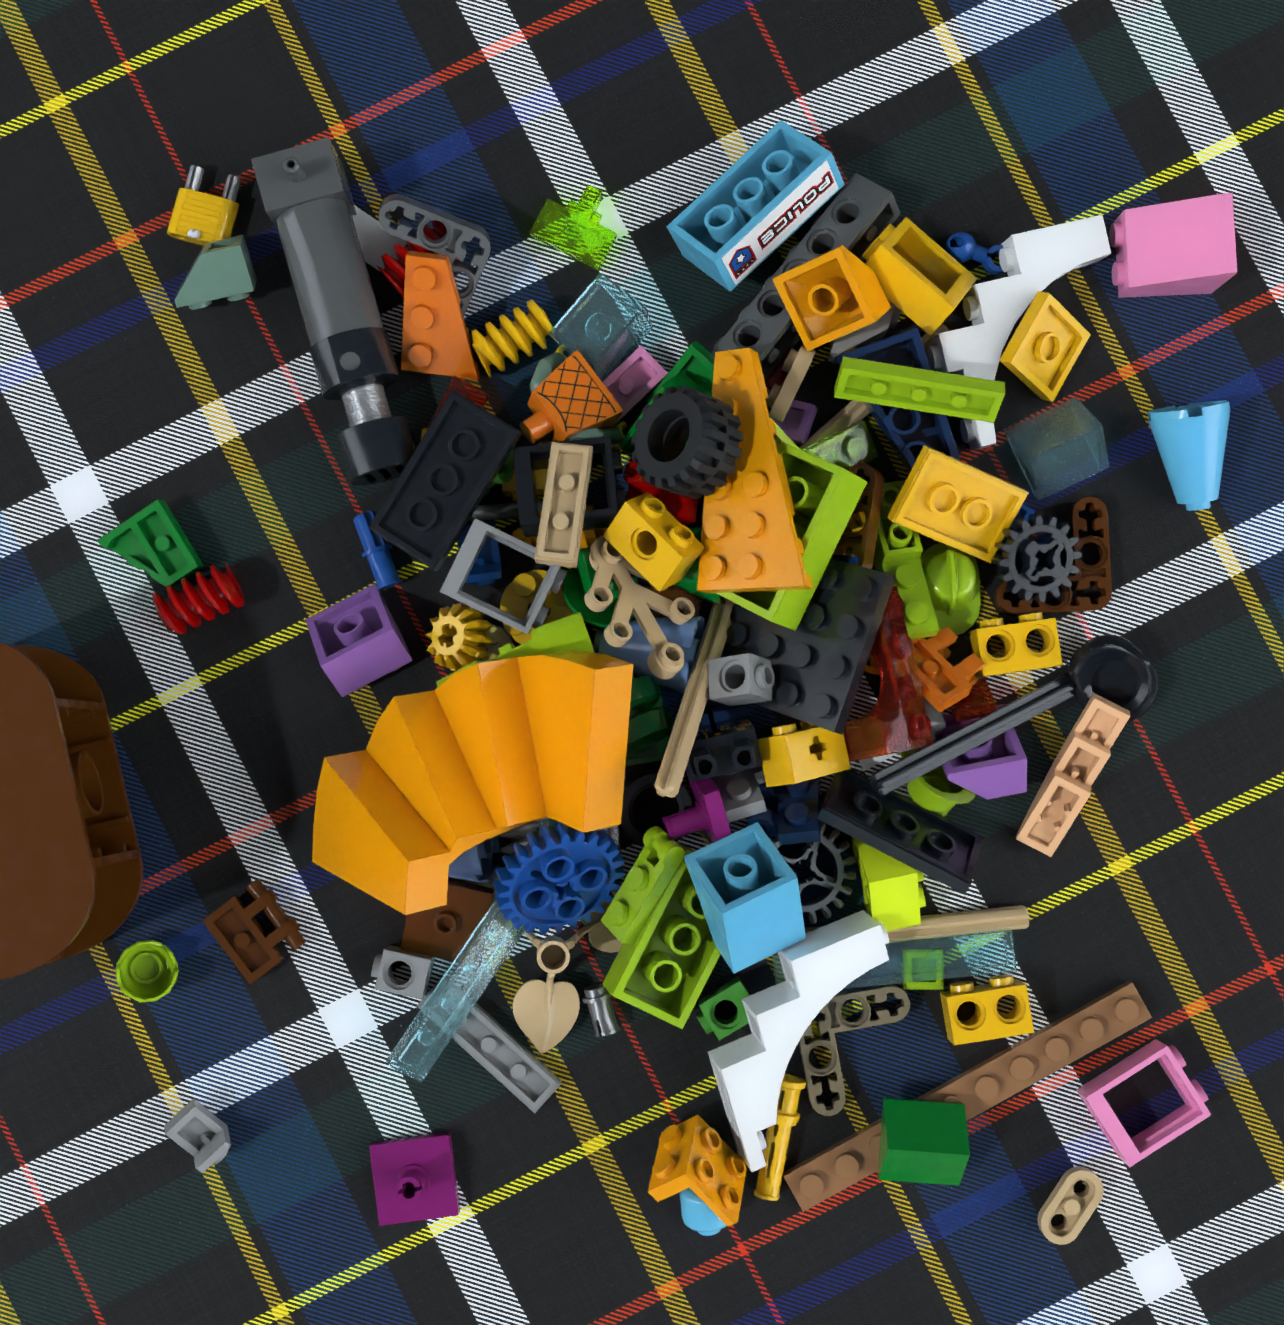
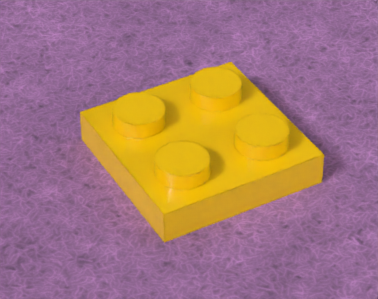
[999,291,1091,402]

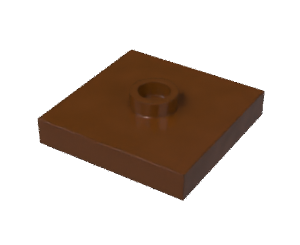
[401,879,495,967]

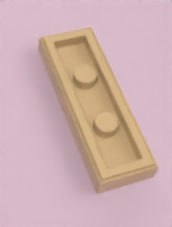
[534,442,594,568]

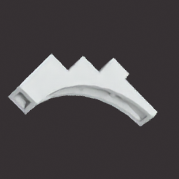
[927,215,1111,451]

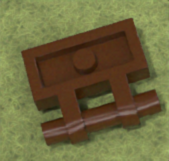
[202,878,307,984]

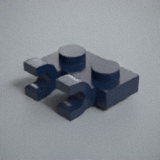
[747,778,820,845]

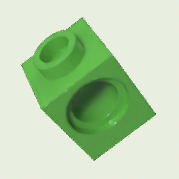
[695,976,750,1041]

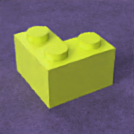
[851,836,926,932]

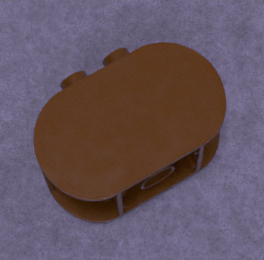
[0,641,143,980]

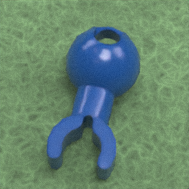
[945,232,1003,275]

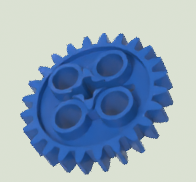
[493,822,625,936]

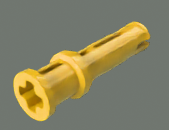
[754,1074,806,1201]

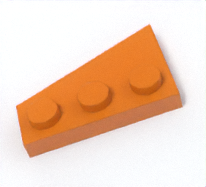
[401,251,481,380]

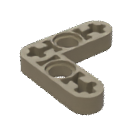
[798,984,910,1116]

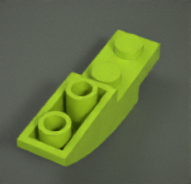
[865,480,940,642]

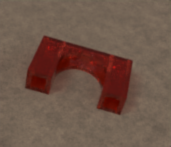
[843,586,933,762]

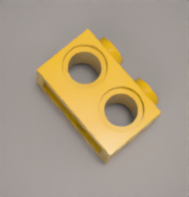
[969,612,1063,678]
[940,974,1034,1046]

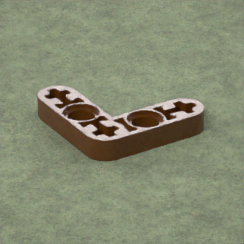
[831,463,884,569]
[994,496,1112,615]

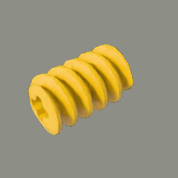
[471,300,559,378]

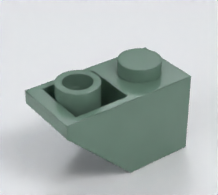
[174,235,257,310]

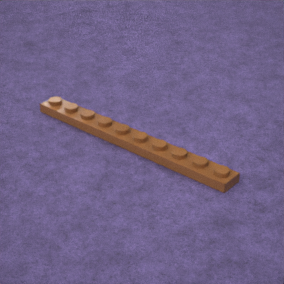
[783,980,1152,1212]

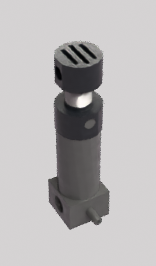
[251,137,417,486]

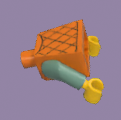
[520,344,627,452]

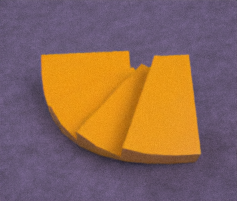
[312,650,633,915]

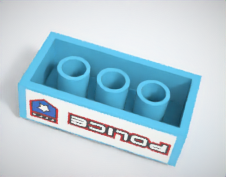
[666,120,845,292]

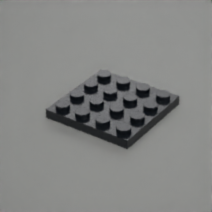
[721,558,896,734]

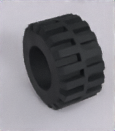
[631,386,743,499]

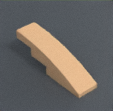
[1016,693,1130,857]

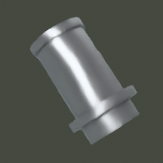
[582,983,620,1037]

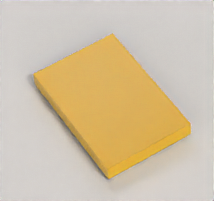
[887,445,1029,563]

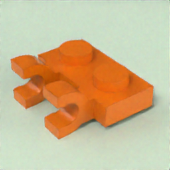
[886,627,985,713]

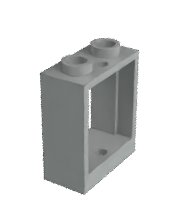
[440,518,567,634]

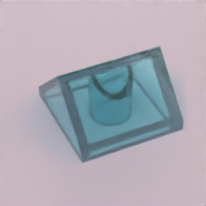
[549,273,653,382]
[1004,397,1109,501]

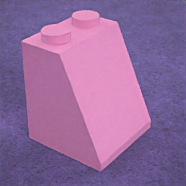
[1109,193,1237,298]

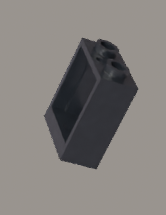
[513,436,626,538]

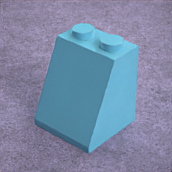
[684,822,806,974]

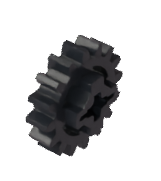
[993,514,1082,602]

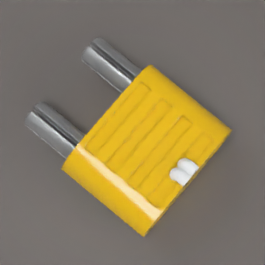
[167,165,241,246]

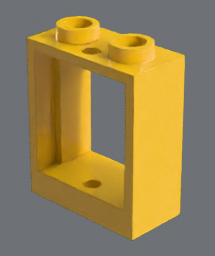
[862,217,978,336]

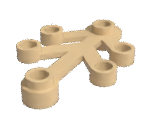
[584,536,695,679]

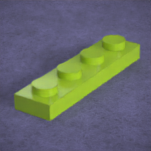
[834,356,1005,423]

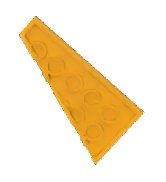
[697,348,813,593]

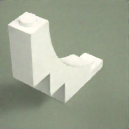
[708,910,889,1172]

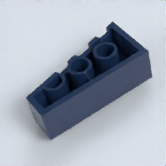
[835,328,961,473]

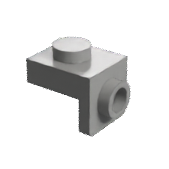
[164,1098,231,1173]

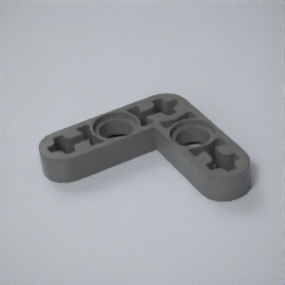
[379,194,491,317]

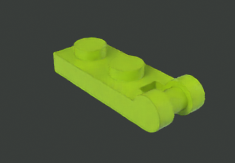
[601,826,685,946]

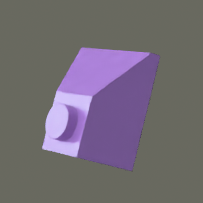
[936,704,1027,800]

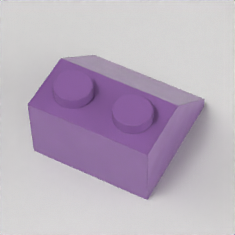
[305,584,413,697]

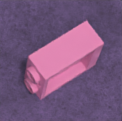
[1076,1039,1211,1167]

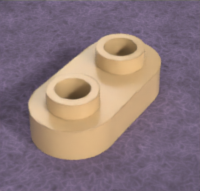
[766,344,816,422]
[1037,1166,1104,1245]

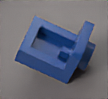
[457,521,502,586]

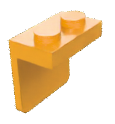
[647,1115,747,1226]

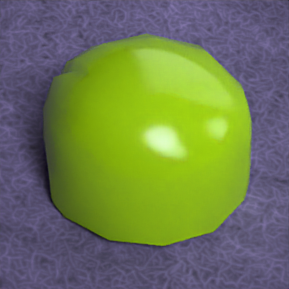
[116,940,179,1002]

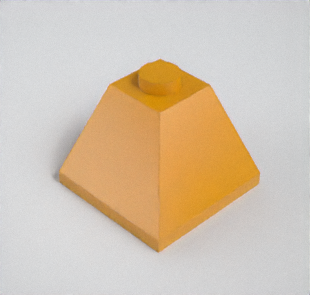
[772,245,891,351]

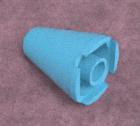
[1148,400,1231,511]

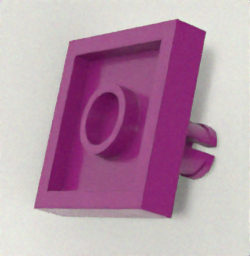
[662,771,731,844]
[369,1131,460,1226]

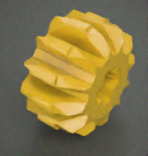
[425,603,494,671]

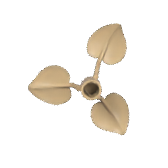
[464,874,623,1053]

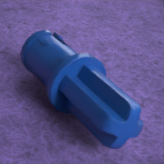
[353,511,402,591]

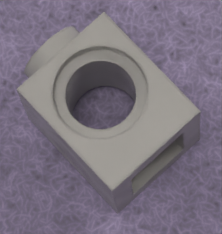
[708,653,775,706]
[371,945,435,1000]

